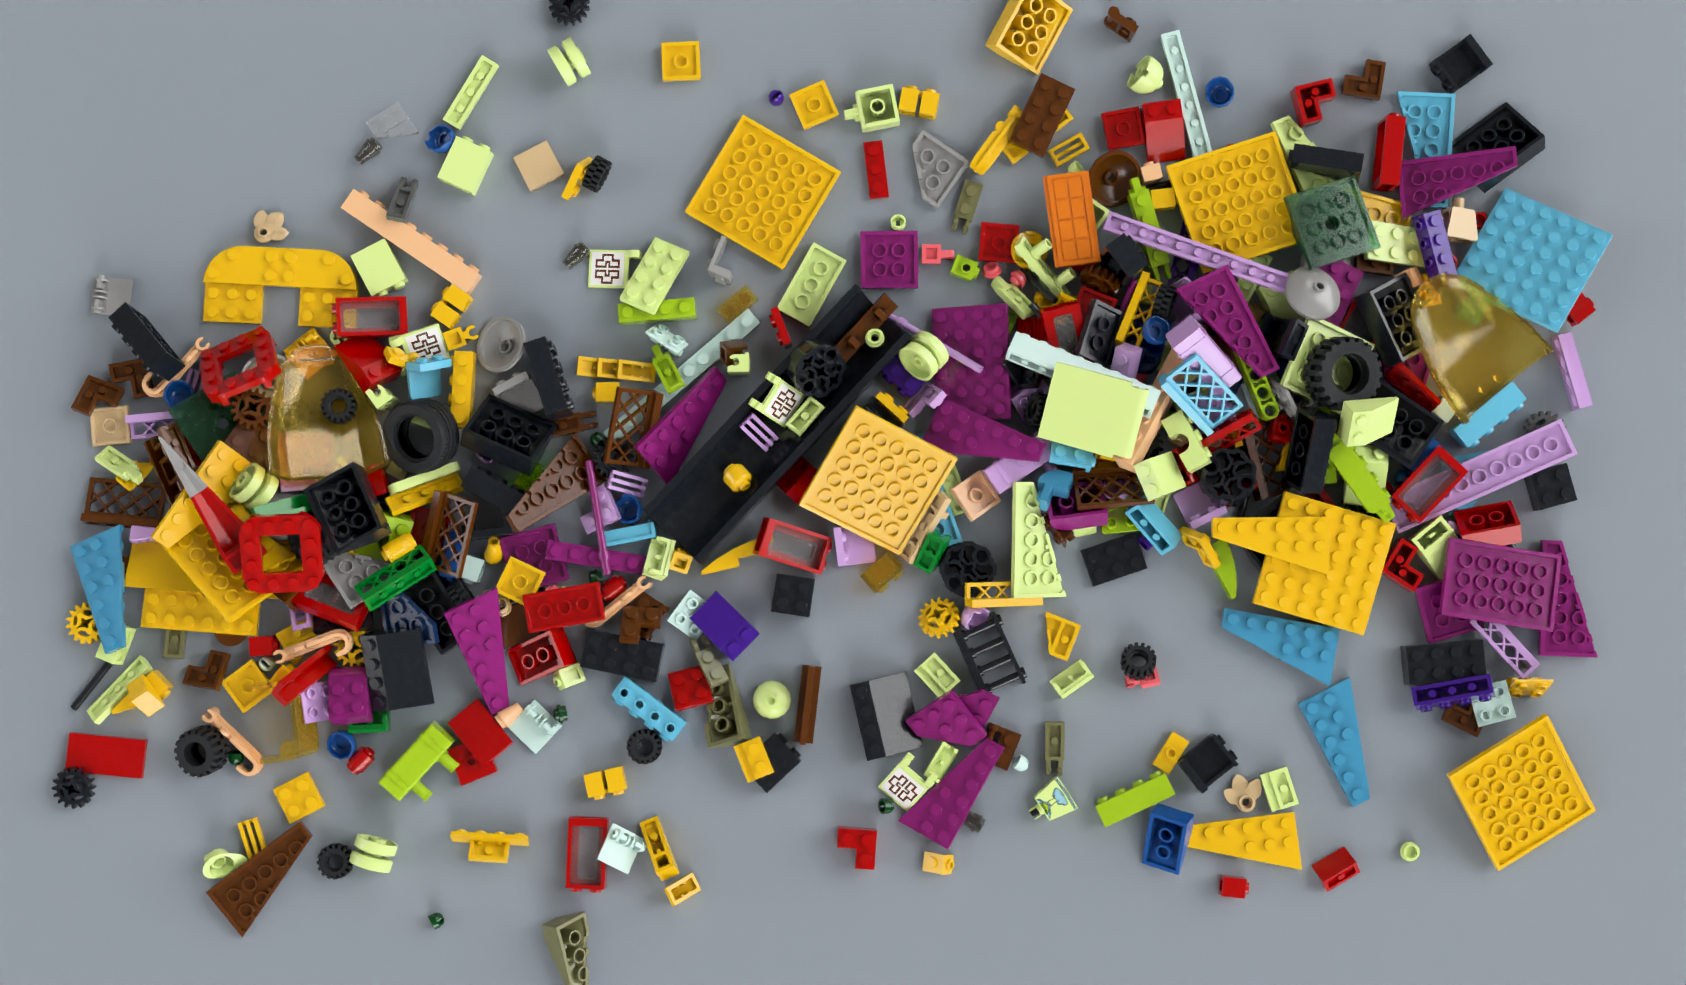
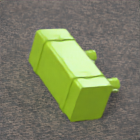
[378,721,459,802]

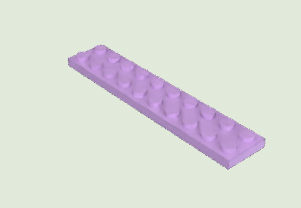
[1388,419,1578,534]

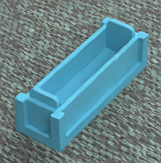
[604,519,658,547]

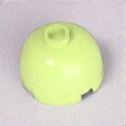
[1127,55,1163,95]
[753,680,791,719]

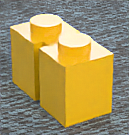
[898,85,940,120]
[430,284,474,329]
[583,765,628,800]

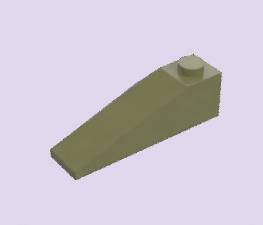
[704,664,752,748]
[541,912,589,985]

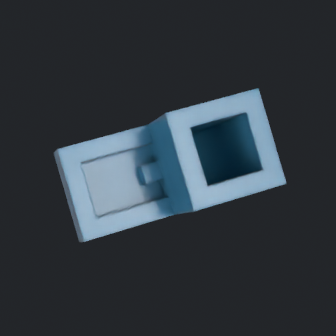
[1037,470,1073,511]

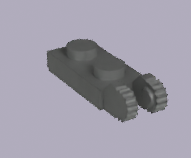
[386,177,418,223]

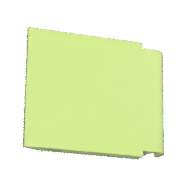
[1037,362,1149,458]

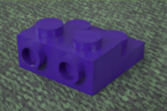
[882,355,926,398]

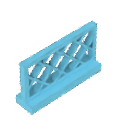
[1158,353,1244,436]

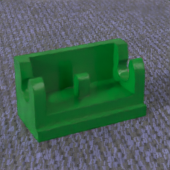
[913,530,952,574]
[348,711,391,733]

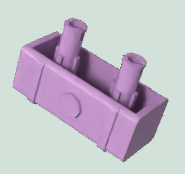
[1165,315,1242,395]
[981,431,1058,494]

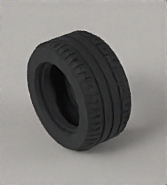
[383,398,459,474]

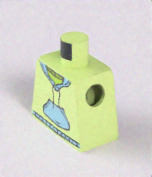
[1029,776,1078,821]

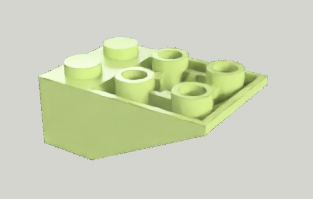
[1406,515,1459,580]

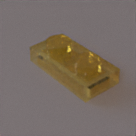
[717,285,758,324]

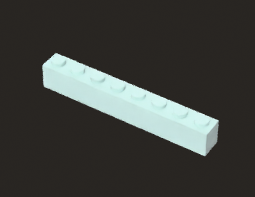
[1006,331,1161,419]

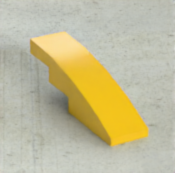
[575,356,656,383]
[701,536,774,575]

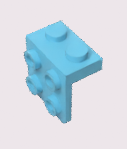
[406,354,452,400]

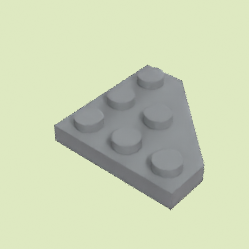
[912,130,970,209]
[324,553,391,609]

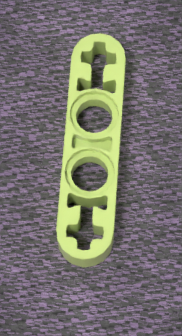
[387,461,461,496]

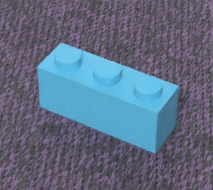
[1125,493,1183,556]

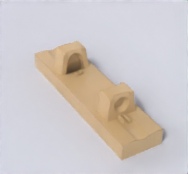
[900,490,952,564]

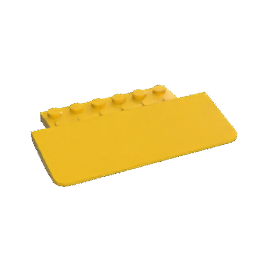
[125,541,278,637]

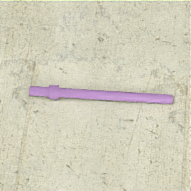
[888,314,984,373]

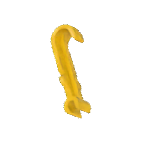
[970,105,1023,175]

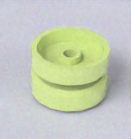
[547,37,591,87]
[899,331,949,381]
[229,463,279,512]
[349,834,398,873]

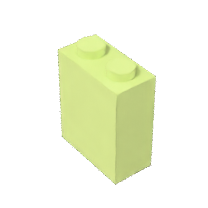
[437,136,494,196]
[351,238,409,297]
[1133,451,1187,502]

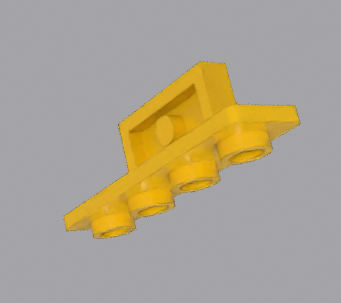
[450,829,529,863]

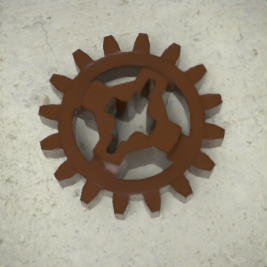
[1079,265,1121,297]
[231,388,274,430]

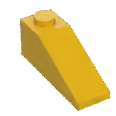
[110,670,174,714]
[639,816,680,881]

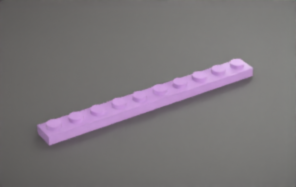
[1103,211,1290,294]

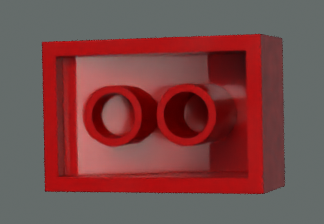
[1140,99,1186,164]
[333,338,403,394]
[1453,500,1522,546]
[507,627,577,686]

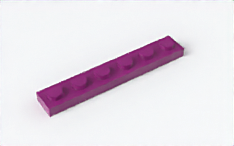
[545,540,646,575]

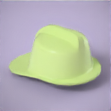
[202,848,248,879]

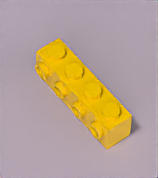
[448,351,477,429]

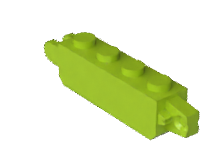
[1127,177,1172,281]
[1329,433,1395,523]

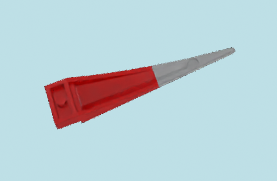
[158,436,268,575]

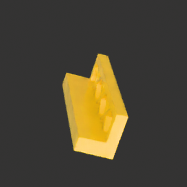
[1115,271,1164,347]
[964,581,1043,608]

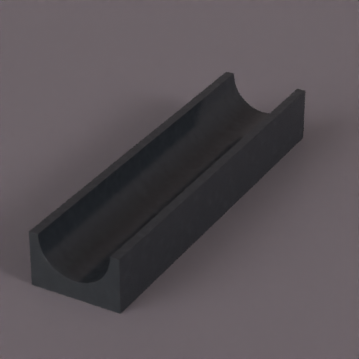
[643,284,912,564]

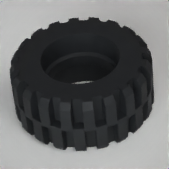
[1303,337,1382,411]

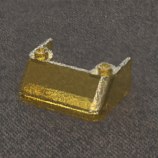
[251,680,319,764]

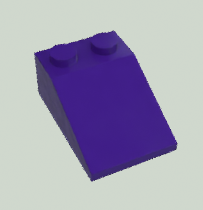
[689,591,760,661]

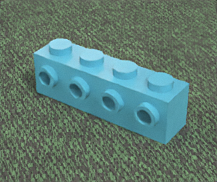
[1448,381,1527,449]
[611,676,688,742]

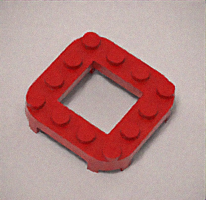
[199,326,282,406]
[239,511,325,594]

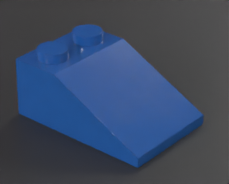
[1142,803,1195,875]

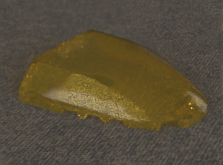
[1411,273,1554,424]
[267,345,389,481]

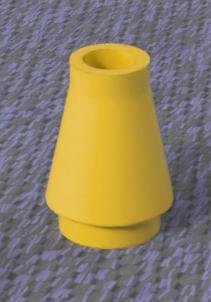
[484,537,503,564]

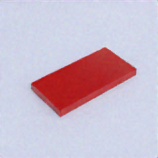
[522,581,606,633]
[65,732,148,779]

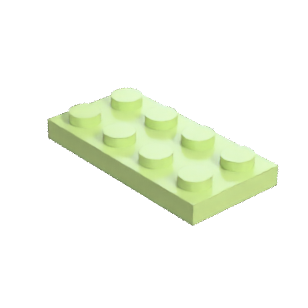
[1364,220,1426,269]
[620,237,689,315]
[778,242,847,328]

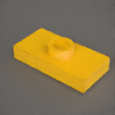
[1152,731,1189,774]

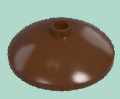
[1089,150,1141,207]

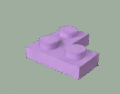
[902,381,947,418]
[580,484,621,535]

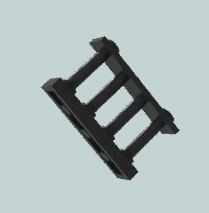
[953,612,1027,693]

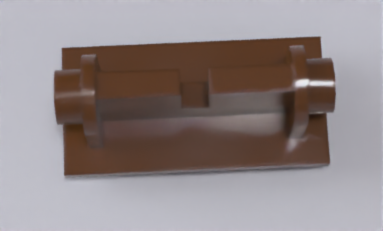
[1041,510,1075,548]

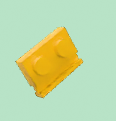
[734,736,774,783]

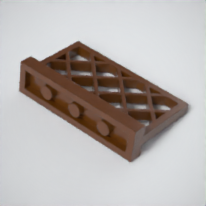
[603,386,664,469]
[1240,420,1290,501]
[1071,459,1155,510]
[80,477,166,529]
[419,490,479,578]
[794,665,822,745]

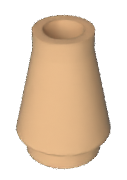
[494,702,524,729]

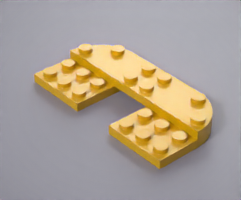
[203,246,359,329]

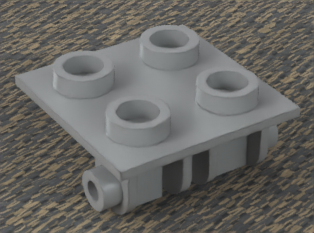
[90,275,133,316]

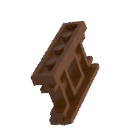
[143,422,197,506]

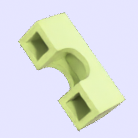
[1161,410,1212,473]

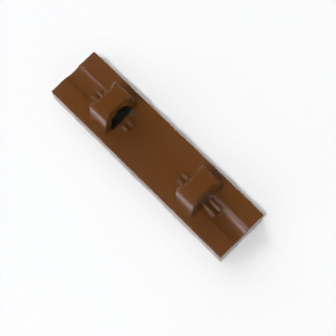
[834,293,898,362]

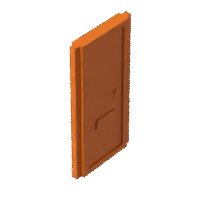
[1042,171,1101,268]

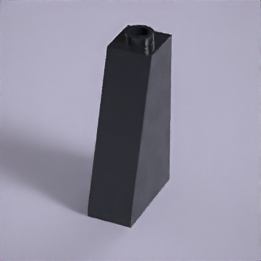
[1288,144,1364,184]

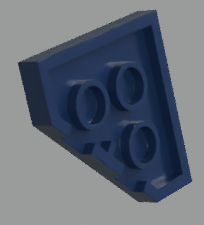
[380,592,440,644]

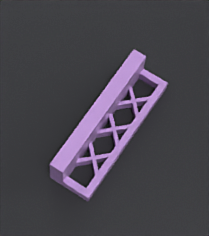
[1551,332,1593,411]
[125,408,209,440]
[1470,620,1540,679]

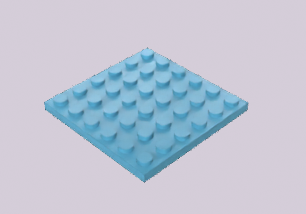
[1454,188,1613,333]

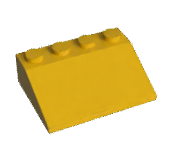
[985,0,1073,75]

